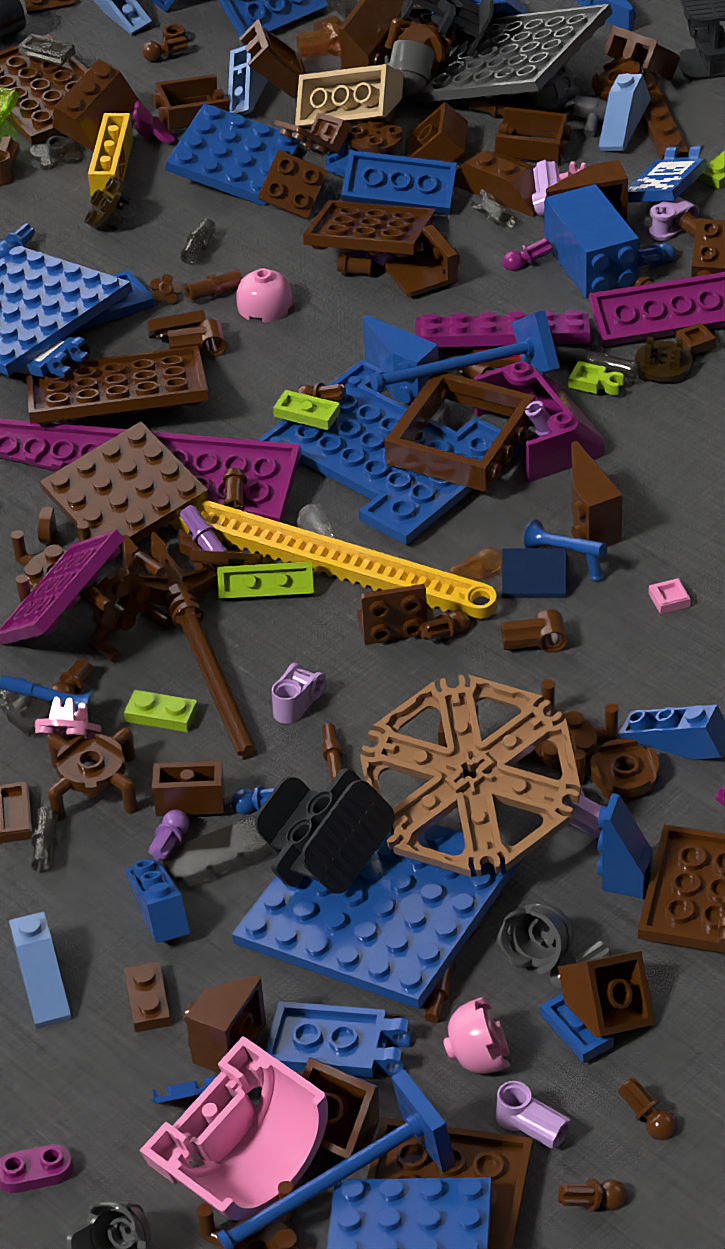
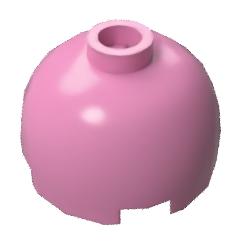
[236,268,293,323]
[444,997,510,1074]

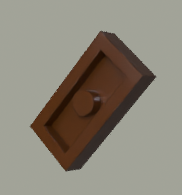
[147,310,206,340]
[124,961,171,1033]

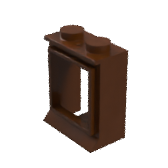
[239,18,308,98]
[603,25,681,80]
[152,74,230,133]
[495,107,571,165]

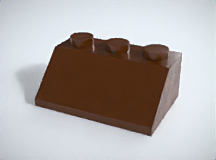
[52,59,140,152]

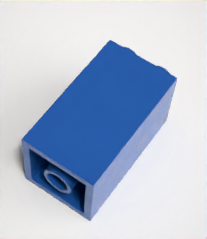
[544,184,639,299]

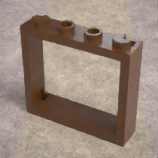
[384,372,535,492]

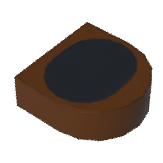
[38,507,57,544]

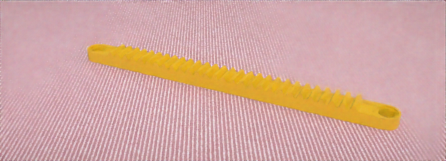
[164,500,498,619]

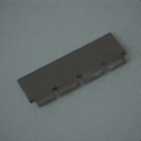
[161,815,274,889]

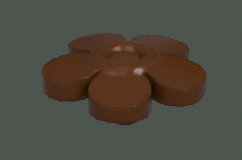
[150,274,182,305]

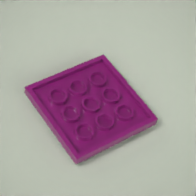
[0,529,125,645]

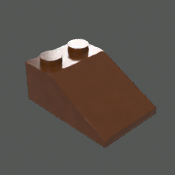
[546,160,628,223]
[571,441,623,547]

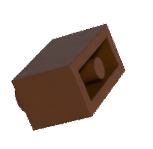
[152,760,225,816]

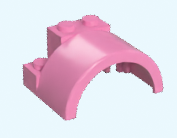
[140,1036,328,1221]

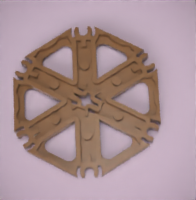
[360,674,581,877]

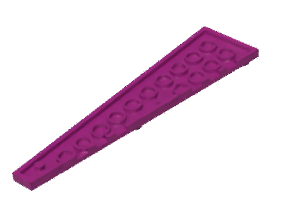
[0,419,302,523]

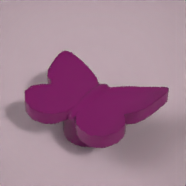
[133,101,175,145]

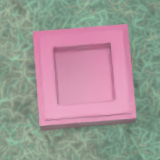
[649,578,691,614]

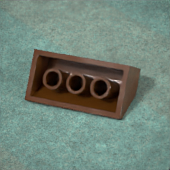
[339,0,404,70]

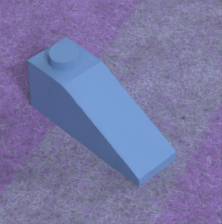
[94,0,152,35]
[228,45,268,115]
[599,73,651,151]
[9,912,71,1028]

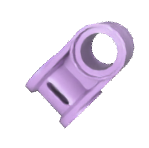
[649,196,699,241]
[272,663,326,724]

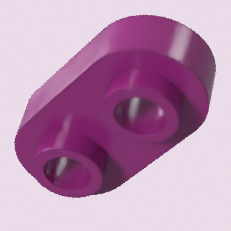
[0,1144,73,1193]

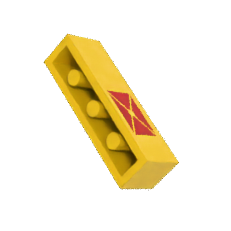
[88,113,133,197]

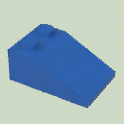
[363,315,438,405]

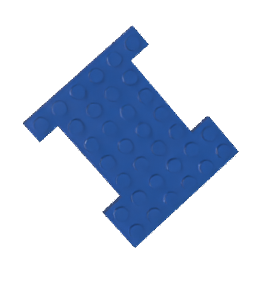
[258,360,523,546]

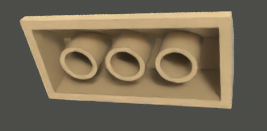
[295,64,404,127]

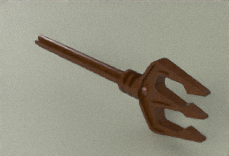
[122,529,257,760]

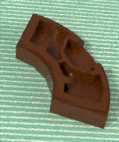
[190,549,263,565]

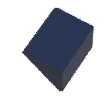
[502,548,566,598]

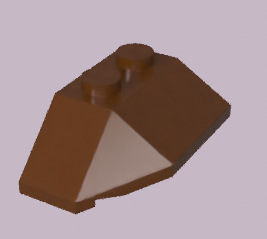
[454,151,537,217]

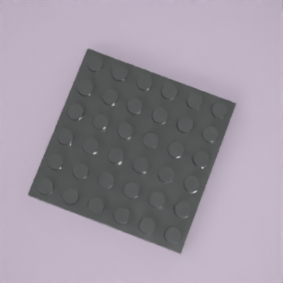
[409,4,613,104]

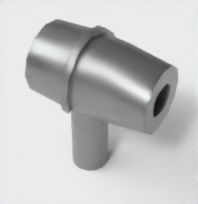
[572,96,608,137]

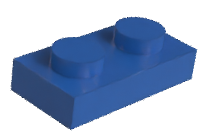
[540,993,614,1063]

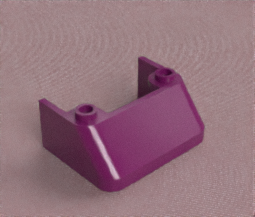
[474,361,605,483]

